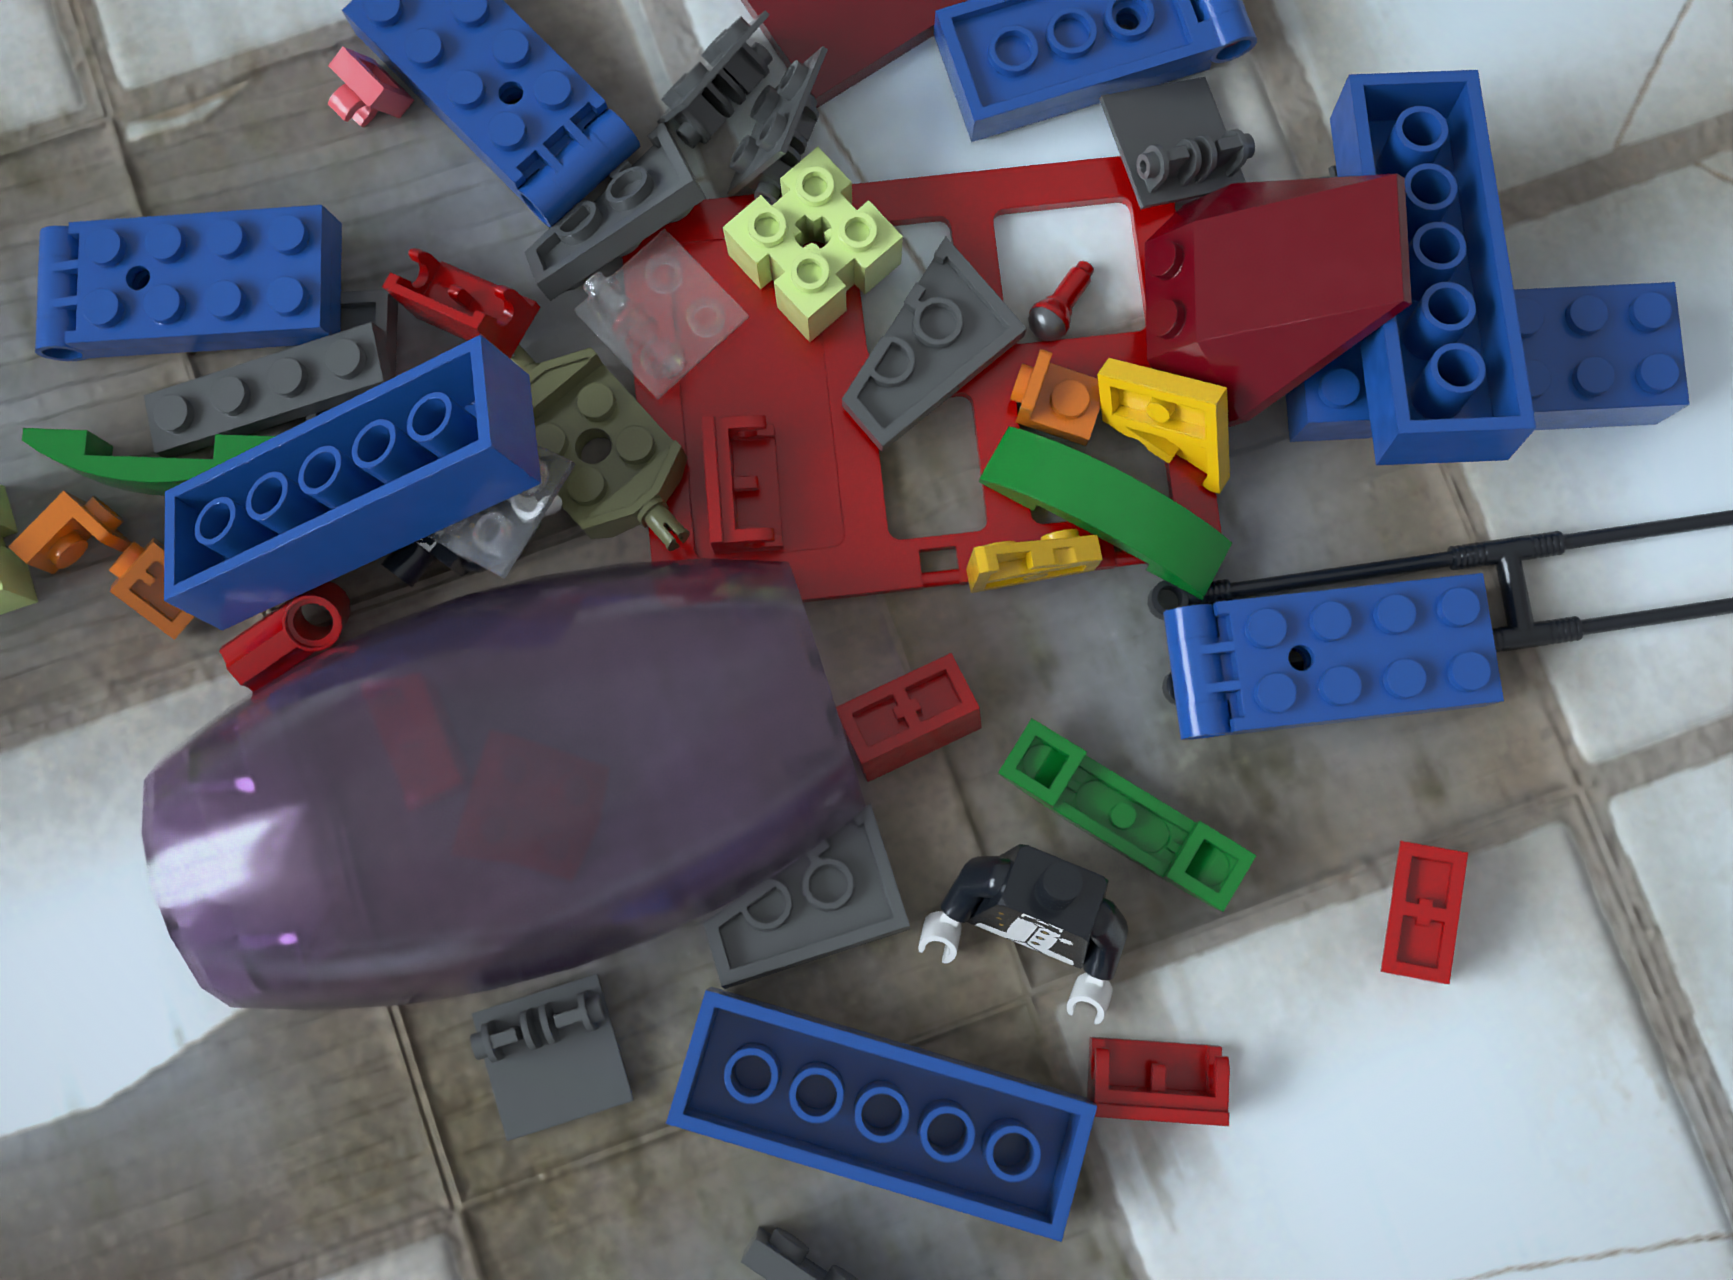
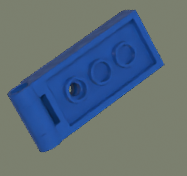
[342,0,641,228]
[933,0,1257,142]
[35,205,342,361]
[1163,573,1504,740]

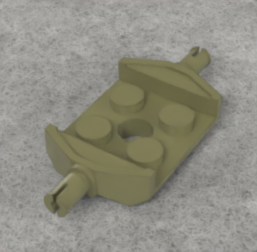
[511,344,690,551]

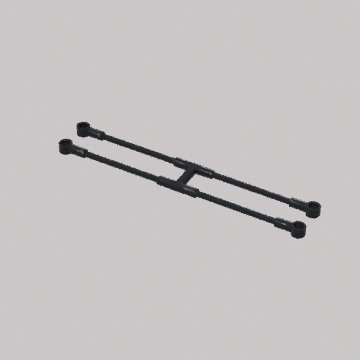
[1147,510,1733,705]

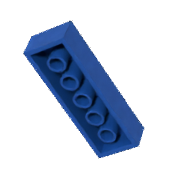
[1330,70,1536,466]
[1286,282,1690,442]
[164,334,541,631]
[666,987,1097,1242]

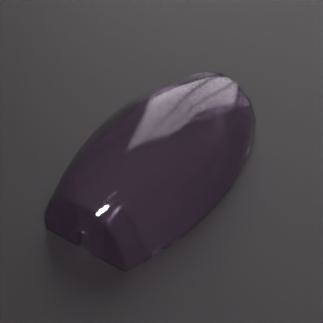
[141,558,866,1011]

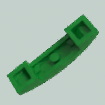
[979,426,1232,600]
[22,428,275,496]
[998,718,1257,912]

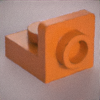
[1010,349,1101,446]
[8,491,132,574]
[109,537,195,640]

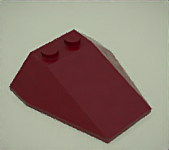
[1145,174,1412,428]

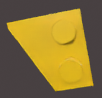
[1097,358,1230,494]
[966,529,1103,593]

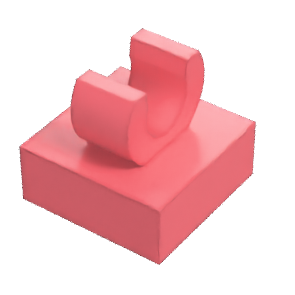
[328,47,414,127]

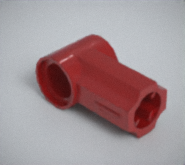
[219,581,351,693]

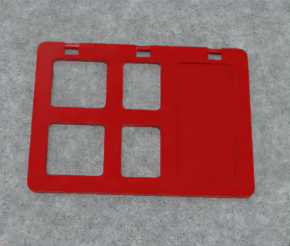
[622,156,1222,616]

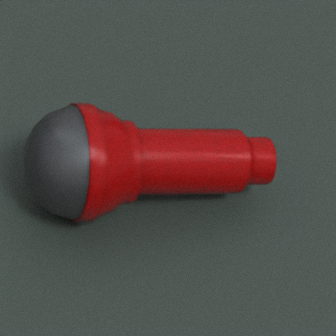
[1028,261,1094,341]

